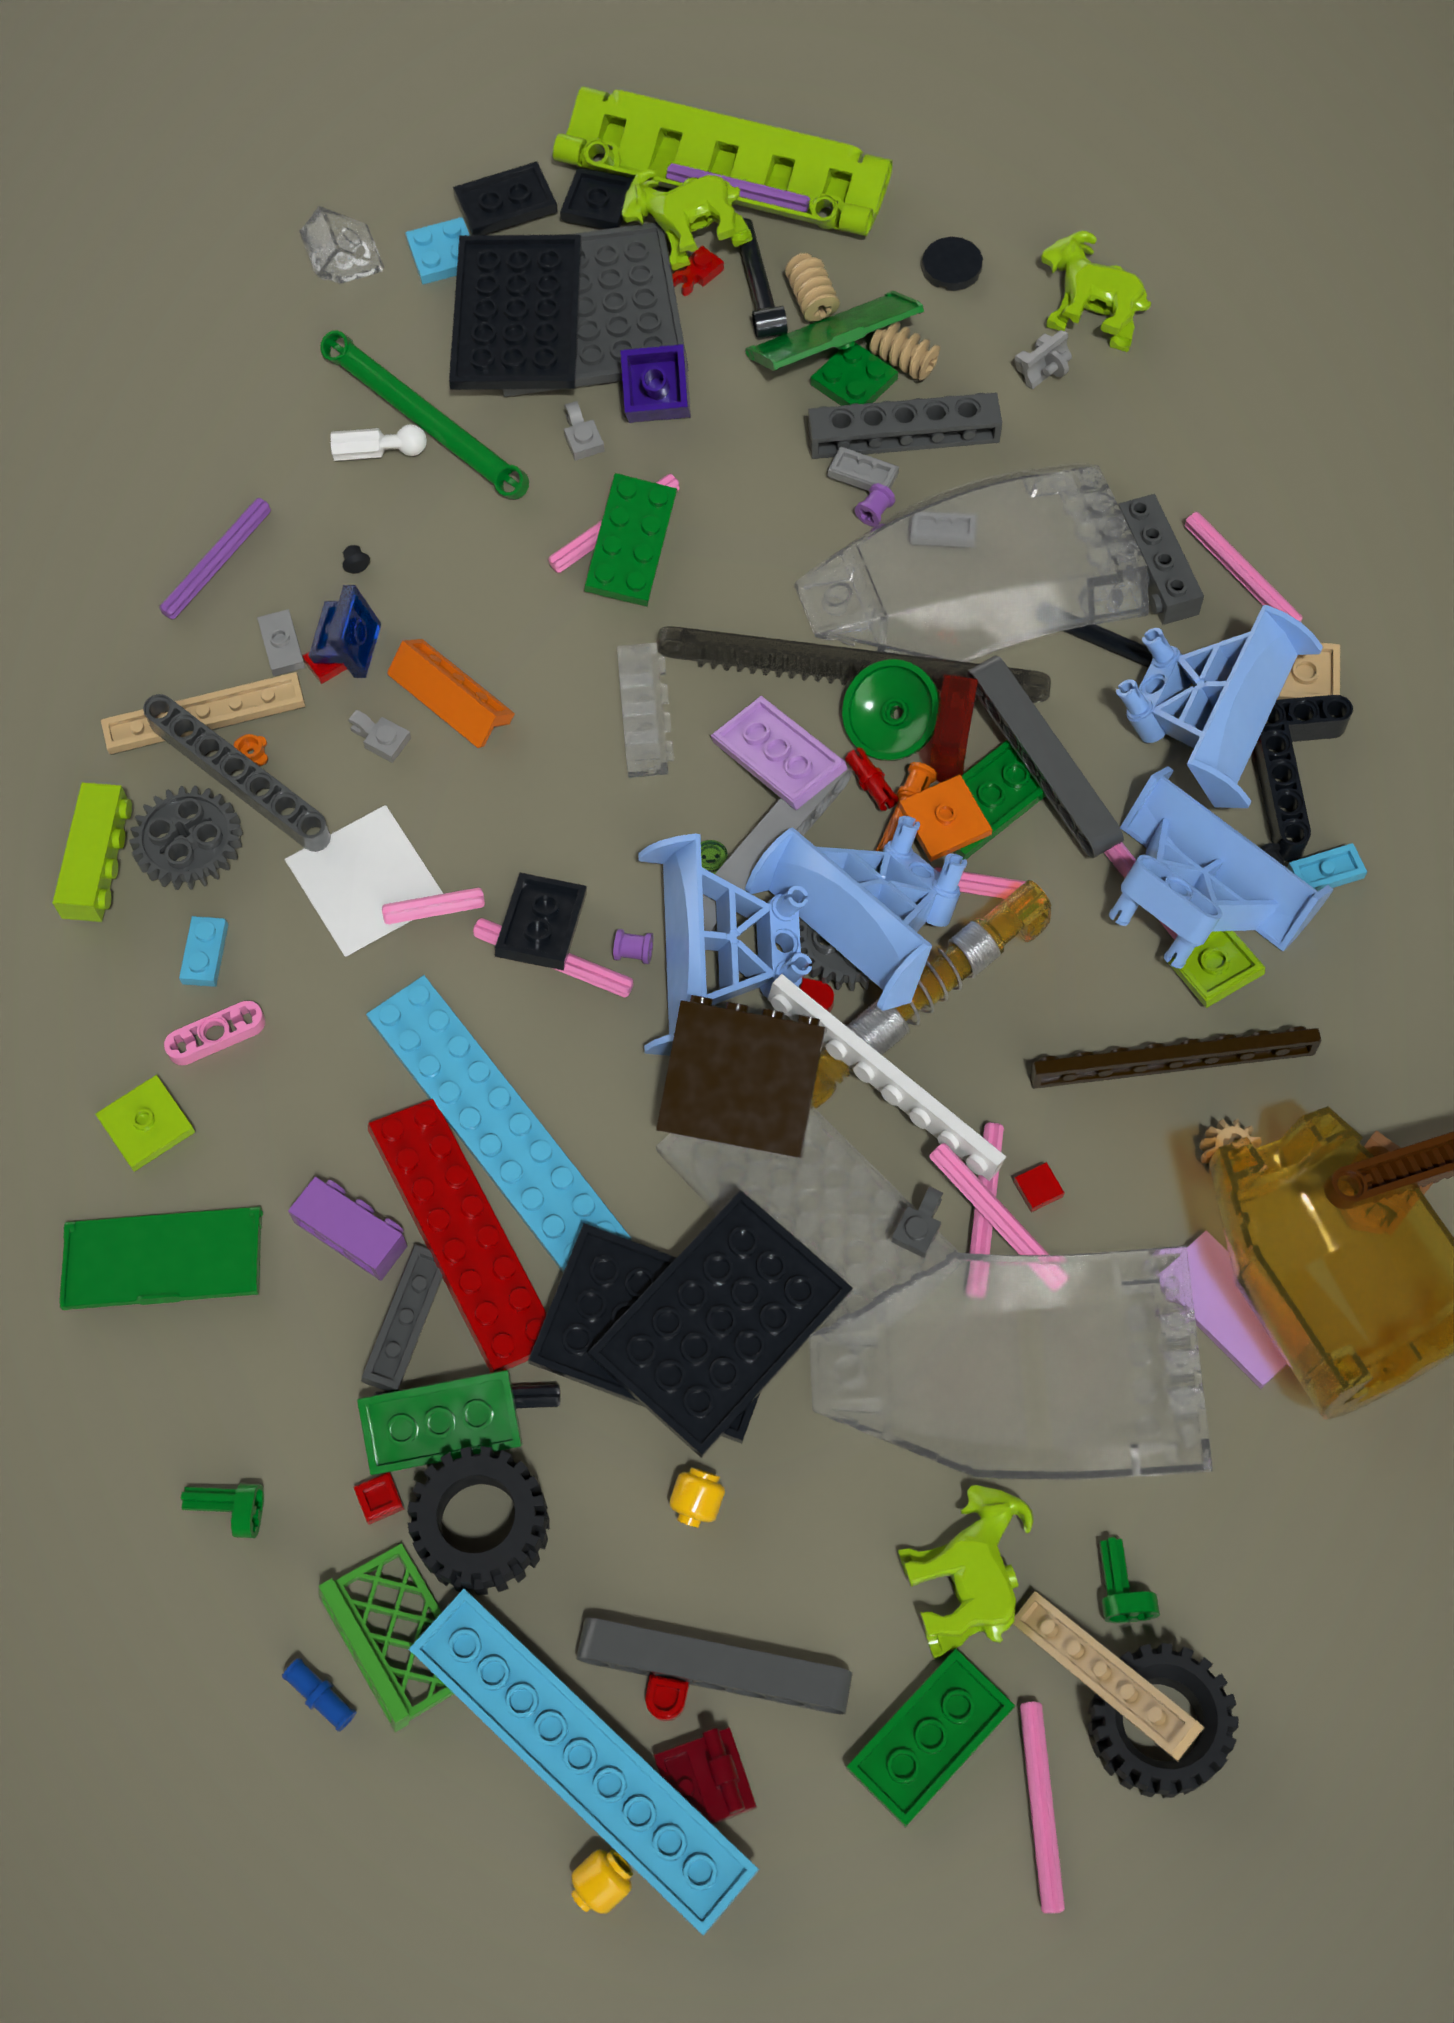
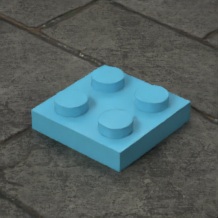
[405,217,469,285]

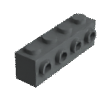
[1113,493,1204,625]

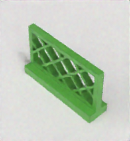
[318,1543,454,1732]

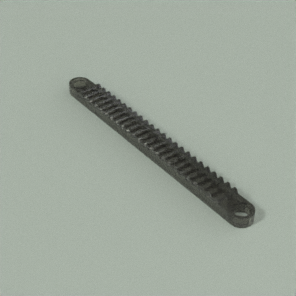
[655,626,1051,703]

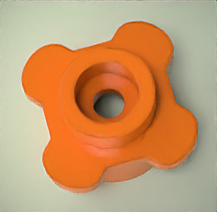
[234,734,268,766]

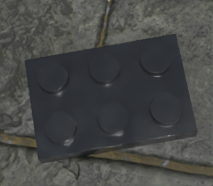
[453,161,558,235]
[495,872,587,971]

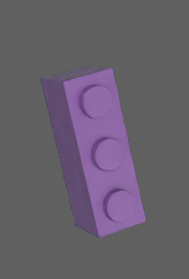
[288,1177,408,1281]

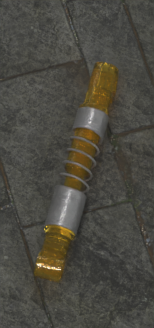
[811,880,1051,1110]

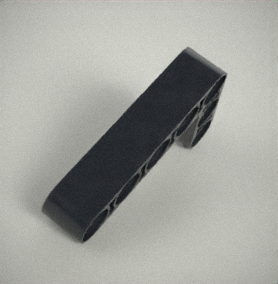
[1253,695,1353,862]

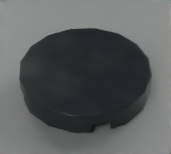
[922,236,983,291]

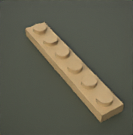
[101,672,306,754]
[1013,1591,1204,1761]

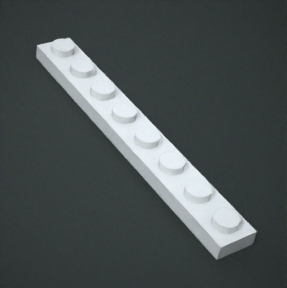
[768,974,1006,1181]

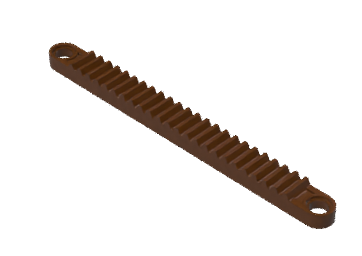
[1324,1131,1454,1209]

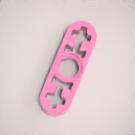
[164,1001,265,1065]

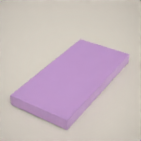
[711,696,848,810]
[1152,1231,1315,1389]

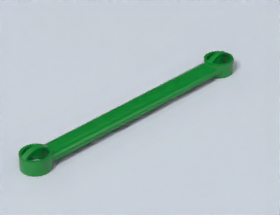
[320,330,529,500]

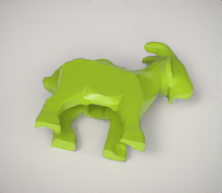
[622,169,752,271]
[1041,231,1151,352]
[898,1485,1034,1659]

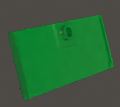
[745,291,924,371]
[60,1206,263,1310]

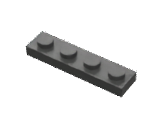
[361,1245,443,1392]

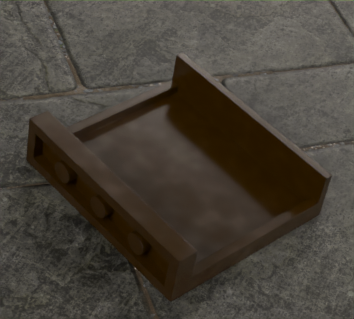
[656,995,827,1158]

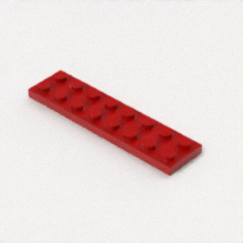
[367,1099,547,1373]

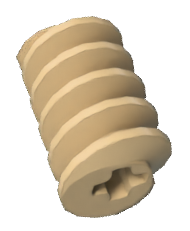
[785,253,840,322]
[870,321,940,381]

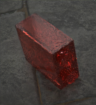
[930,674,978,782]

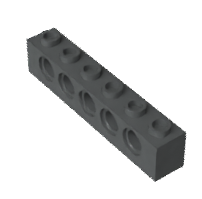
[808,392,1002,459]

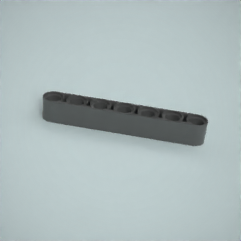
[966,655,1124,858]
[143,694,331,852]
[576,1618,853,1714]

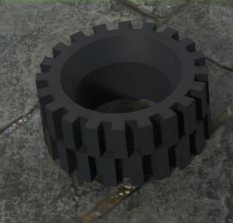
[407,1446,550,1595]
[1088,1643,1238,1798]

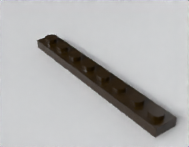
[1030,1026,1322,1089]

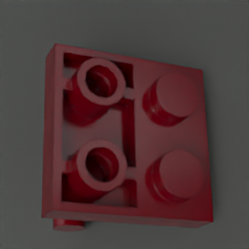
[654,1727,757,1825]

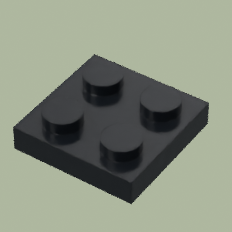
[560,167,634,229]

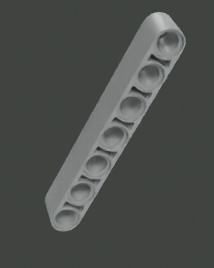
[703,767,852,932]

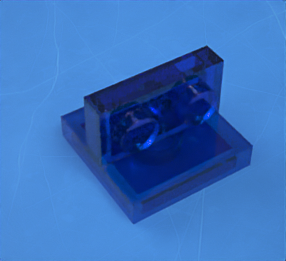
[308,585,381,678]

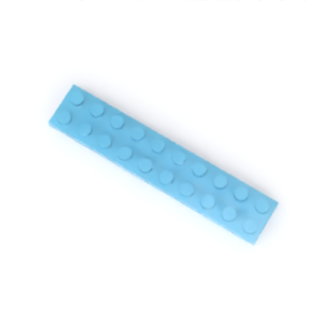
[366,975,632,1273]
[409,1589,760,1935]

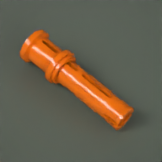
[875,762,938,852]

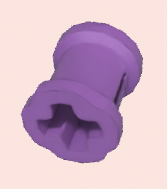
[855,483,896,527]
[613,929,654,964]

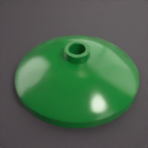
[842,659,941,761]

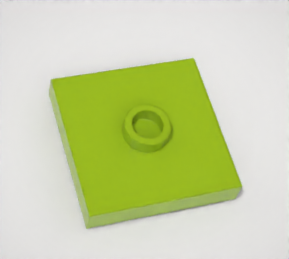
[1168,931,1265,1008]
[95,1074,195,1172]

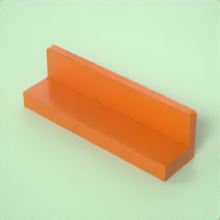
[387,639,515,748]

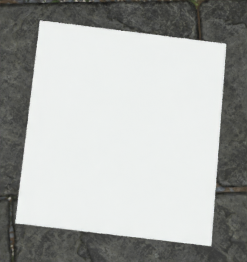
[285,805,443,957]

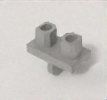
[1015,330,1072,389]

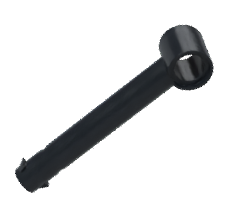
[740,218,788,339]

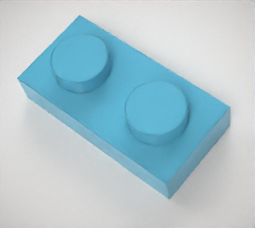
[1287,843,1367,891]
[179,916,228,987]

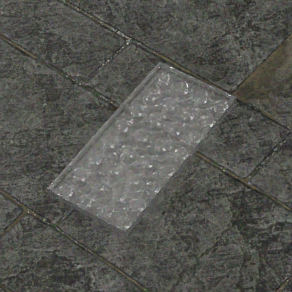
[656,1105,963,1357]

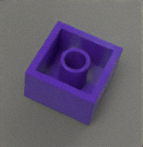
[620,344,691,423]

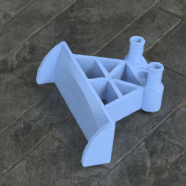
[1116,605,1323,808]
[1109,766,1334,969]
[745,816,967,1011]
[638,833,812,1056]

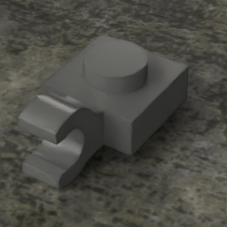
[891,1187,943,1258]

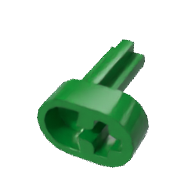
[181,1483,264,1538]
[1099,1537,1160,1623]

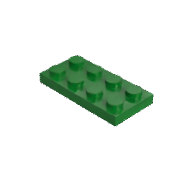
[584,473,677,607]
[954,740,1046,860]
[357,1369,523,1475]
[846,1649,1015,1828]

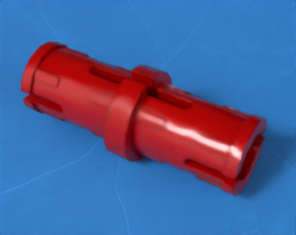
[845,747,899,811]

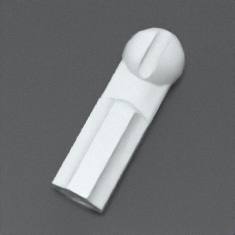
[330,425,427,461]

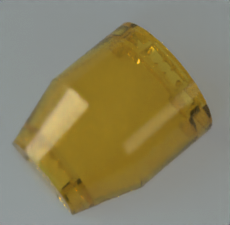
[1209,1106,1454,1419]

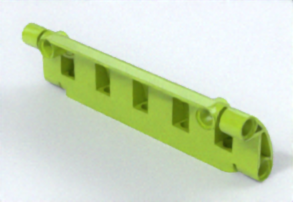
[553,86,893,236]

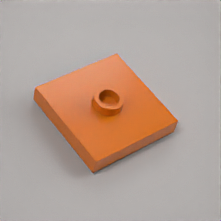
[899,775,992,862]

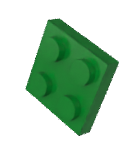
[810,342,898,406]

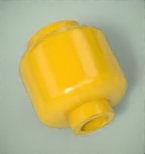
[669,1467,725,1528]
[571,1849,633,1914]

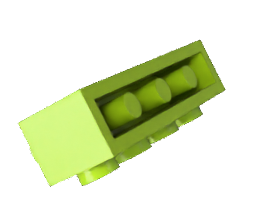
[52,782,132,922]

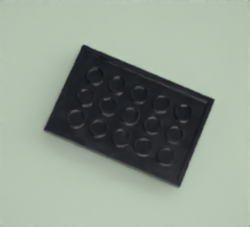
[449,234,582,390]
[588,1190,853,1458]
[528,1223,760,1444]

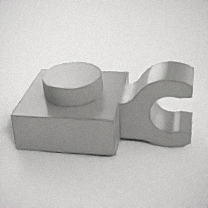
[564,401,604,461]
[349,710,411,763]

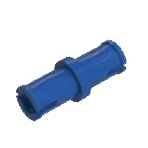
[282,1658,357,1732]

